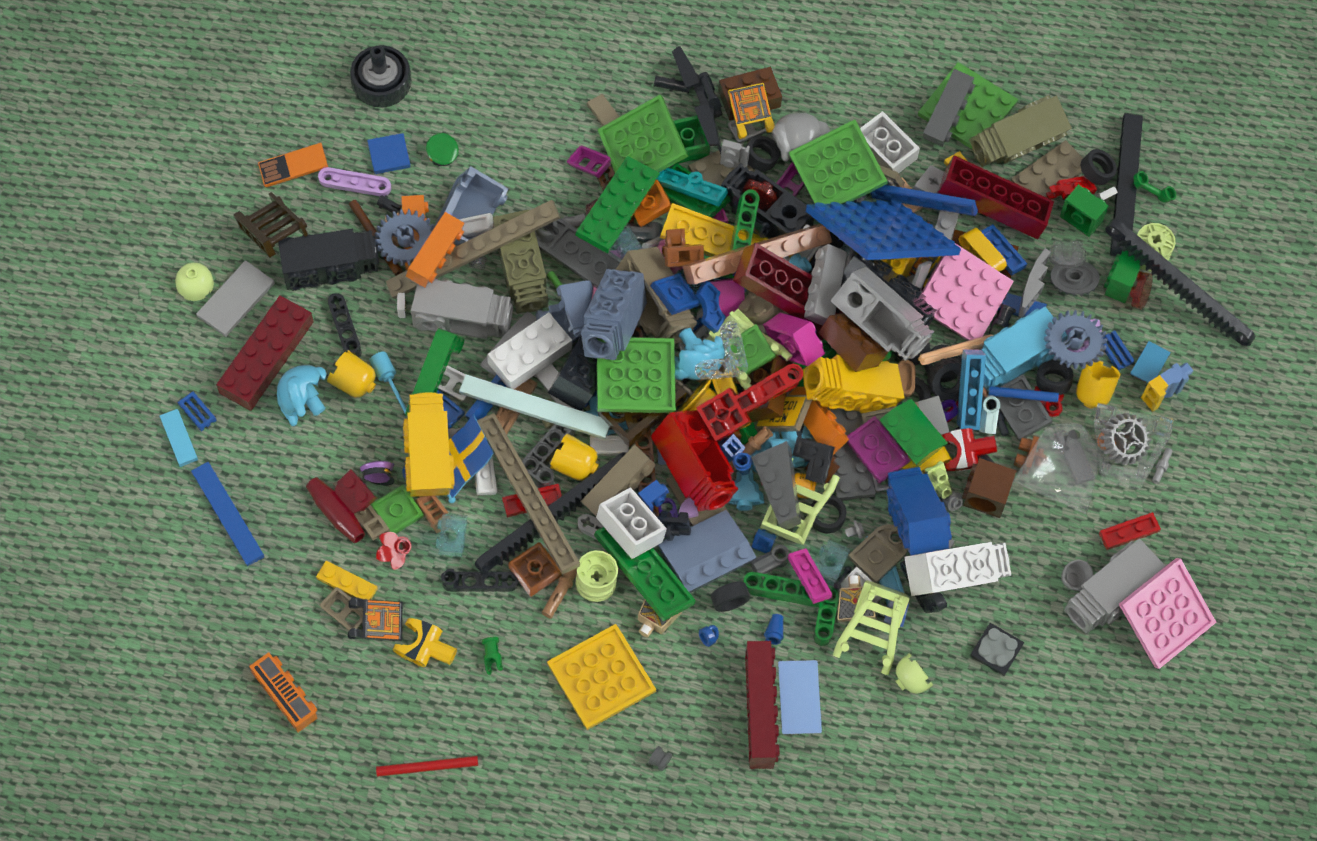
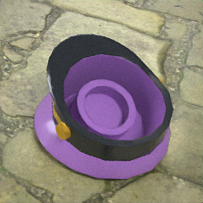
[360,461,395,486]

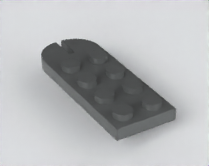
[535,219,622,288]

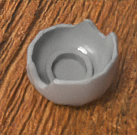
[1061,559,1093,591]

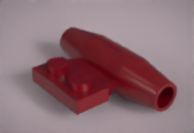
[306,469,377,544]

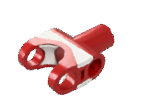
[942,428,998,471]

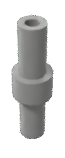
[1152,448,1173,484]

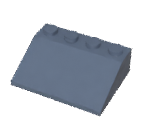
[658,510,757,593]

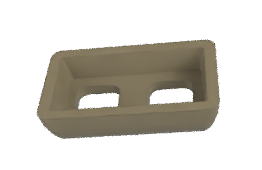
[320,587,363,630]

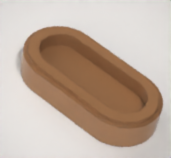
[898,360,915,397]

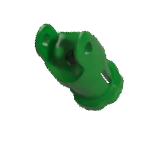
[482,637,503,675]

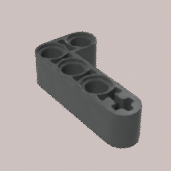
[522,424,576,488]

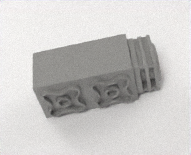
[831,267,934,361]
[411,279,513,339]
[1064,538,1165,635]

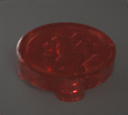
[742,179,779,211]
[1130,271,1153,310]

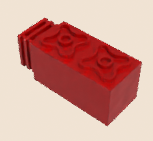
[651,410,738,511]

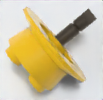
[675,376,717,412]

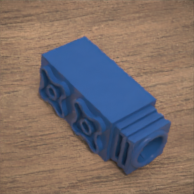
[887,467,952,556]

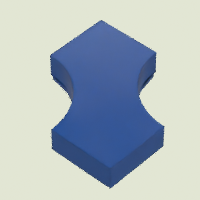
[695,281,726,333]

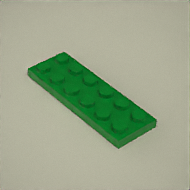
[575,155,660,253]
[594,527,696,622]

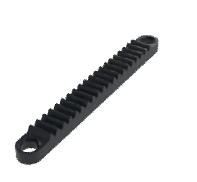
[1105,219,1255,346]
[475,452,626,573]

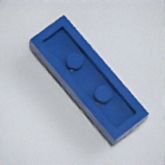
[981,224,1027,276]

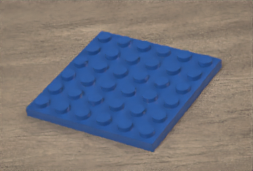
[806,199,961,260]

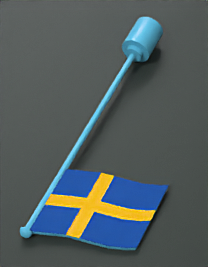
[369,351,494,503]

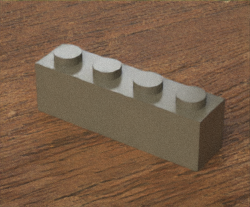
[581,445,656,516]

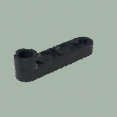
[328,293,362,358]
[441,568,519,592]

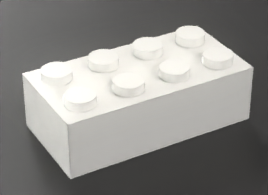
[488,312,572,389]

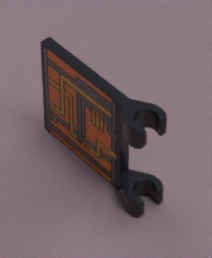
[348,597,403,641]

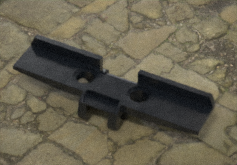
[672,46,723,154]

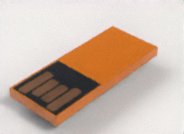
[258,143,328,188]

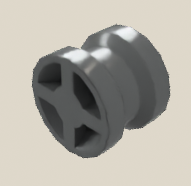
[648,746,673,771]

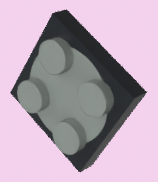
[970,623,1024,676]

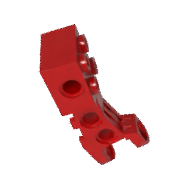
[696,364,803,442]

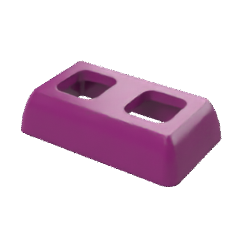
[567,145,611,178]
[777,162,805,197]

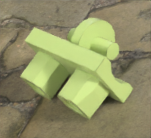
[925,461,953,499]

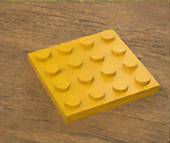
[547,624,656,730]

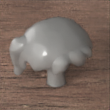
[772,113,830,162]

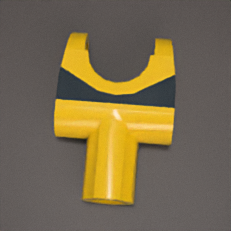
[393,618,457,667]

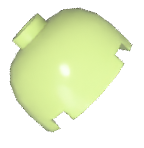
[175,263,214,301]
[896,653,933,694]

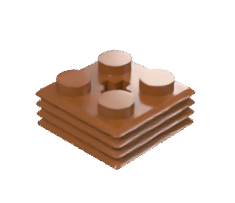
[508,542,562,596]

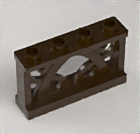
[598,383,687,447]

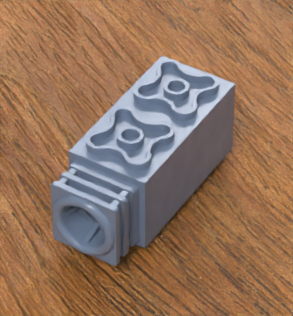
[581,269,647,360]

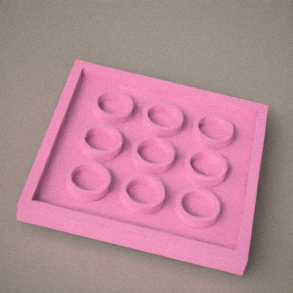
[922,243,1014,341]
[1119,558,1216,669]

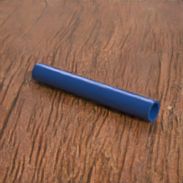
[989,386,1059,402]

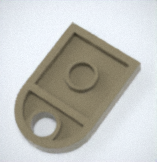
[848,524,908,583]

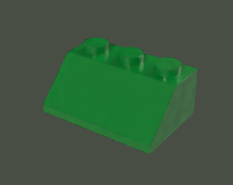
[880,399,948,467]

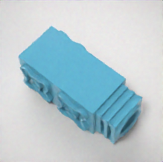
[981,307,1068,392]

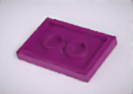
[846,416,911,484]

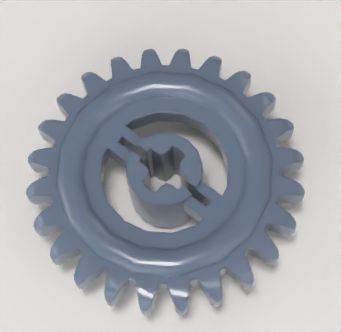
[375,209,434,266]
[1044,310,1107,369]

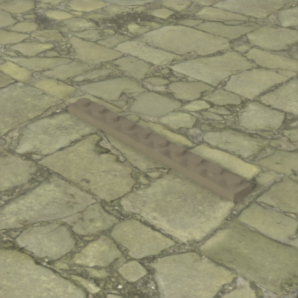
[386,200,561,299]
[477,413,580,575]

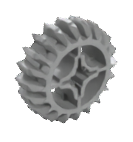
[1100,413,1152,465]

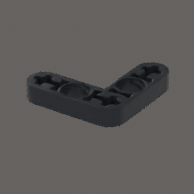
[900,560,947,613]

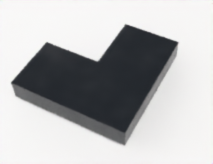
[792,437,835,484]

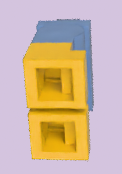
[1141,362,1193,412]

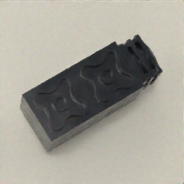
[721,163,814,239]
[278,228,379,291]
[840,254,937,326]
[548,336,597,411]

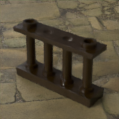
[233,192,308,258]

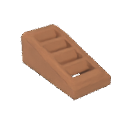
[415,496,453,533]

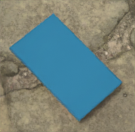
[1130,341,1171,383]

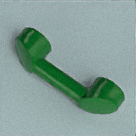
[1133,171,1176,203]

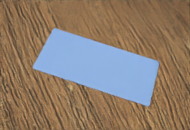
[778,660,822,734]

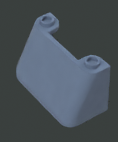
[432,166,508,246]
[535,280,593,345]

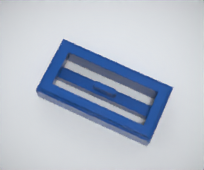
[1103,331,1135,370]
[178,391,217,432]

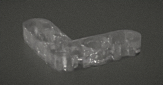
[695,321,748,379]

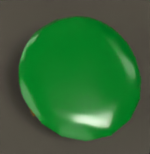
[426,133,459,166]

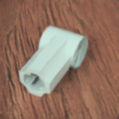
[979,395,1000,434]

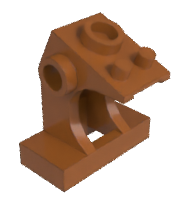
[662,228,704,267]

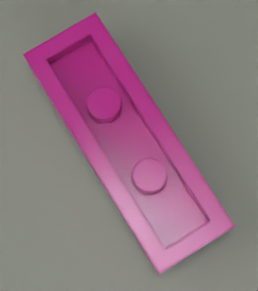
[788,548,832,604]

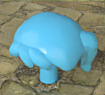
[675,328,725,380]
[277,365,326,426]

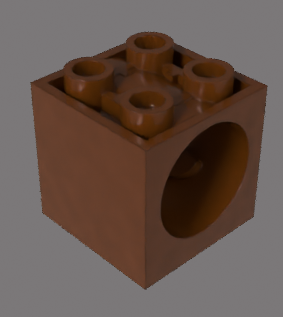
[962,458,1017,518]

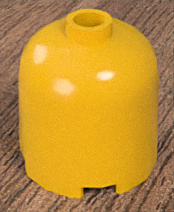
[327,350,376,398]
[1076,361,1121,408]
[550,434,599,481]

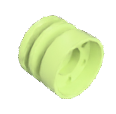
[1137,223,1176,271]
[575,550,618,602]

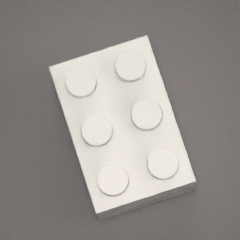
[860,111,920,173]
[596,487,667,559]

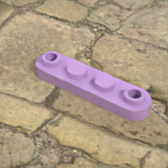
[318,167,391,196]

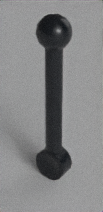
[834,566,852,590]

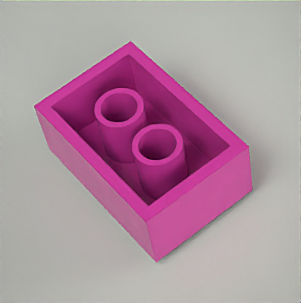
[763,312,825,366]

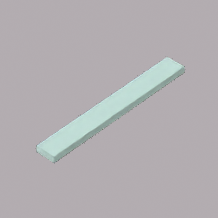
[459,375,610,440]

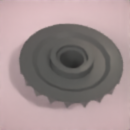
[1050,259,1100,297]

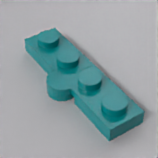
[657,168,728,206]

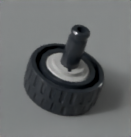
[350,45,411,108]

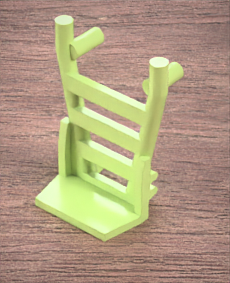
[706,309,792,390]
[760,458,840,545]
[833,580,910,675]

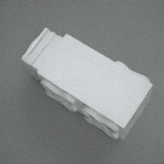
[904,542,1011,596]

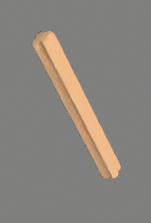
[918,334,994,365]

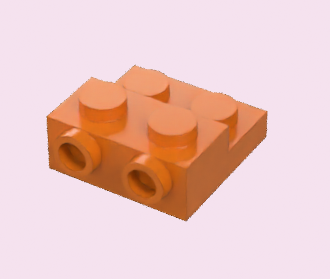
[634,180,671,227]

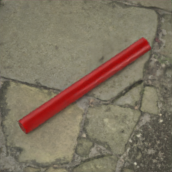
[376,756,478,777]

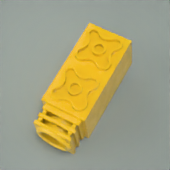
[803,355,905,413]
[403,392,455,497]

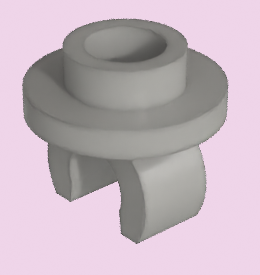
[942,491,963,511]
[845,520,864,539]

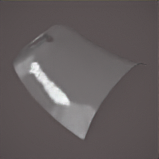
[1013,423,1098,514]

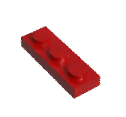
[502,483,562,518]
[1099,512,1161,550]

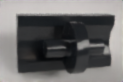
[656,511,691,541]

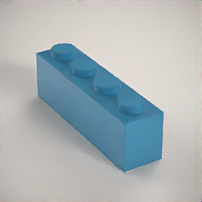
[957,349,986,430]

